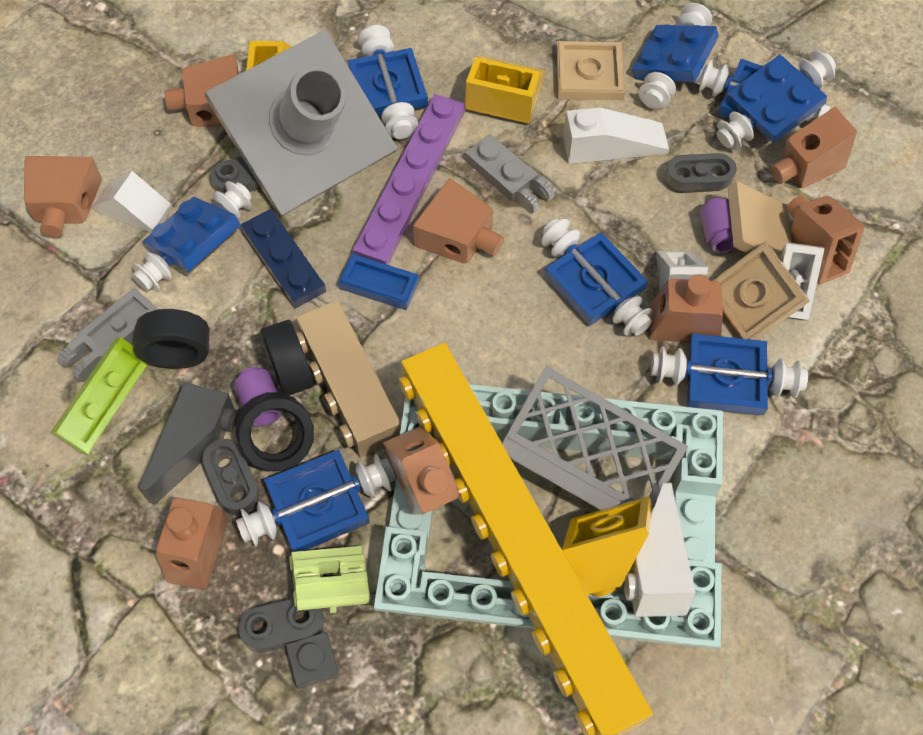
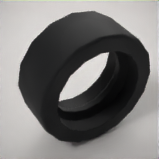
[133,309,210,369]
[261,319,314,396]
[235,392,314,471]

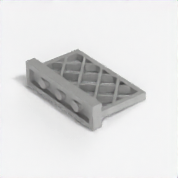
[502,366,688,511]

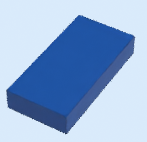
[338,254,419,311]

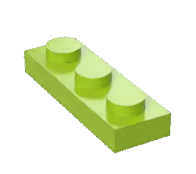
[50,337,148,454]

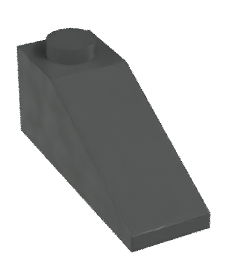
[139,382,237,504]

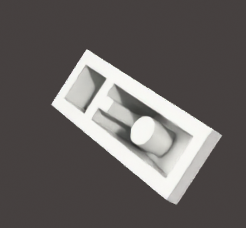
[563,107,669,164]
[624,483,696,617]

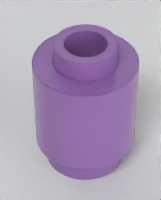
[699,197,736,253]
[233,367,282,427]

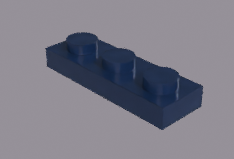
[240,209,326,309]

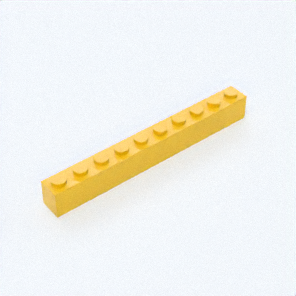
[398,342,653,735]

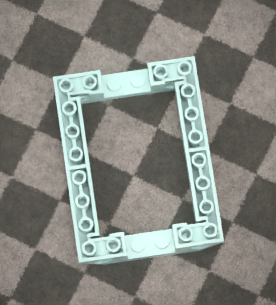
[374,384,723,650]

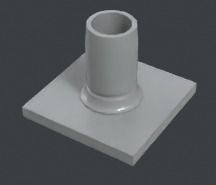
[205,29,398,217]

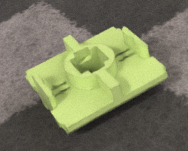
[289,546,371,613]

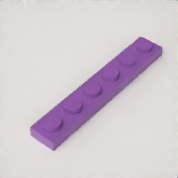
[353,94,465,265]

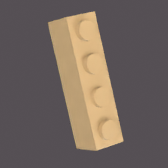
[296,300,401,458]

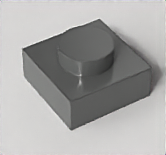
[286,632,340,689]

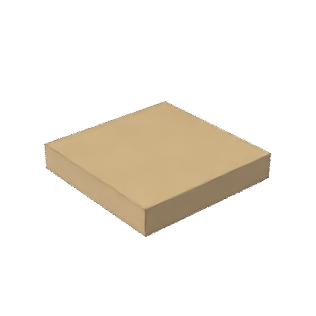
[556,41,625,100]
[728,181,792,257]
[713,241,810,340]

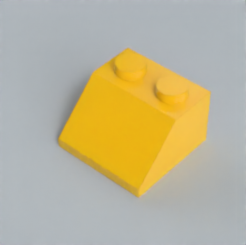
[562,496,652,597]

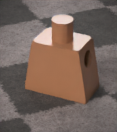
[164,55,239,127]
[770,106,857,188]
[24,156,102,237]
[413,178,504,263]
[787,195,865,285]
[649,275,723,343]
[383,427,460,515]
[156,498,228,590]

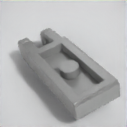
[465,134,555,214]
[57,288,158,382]

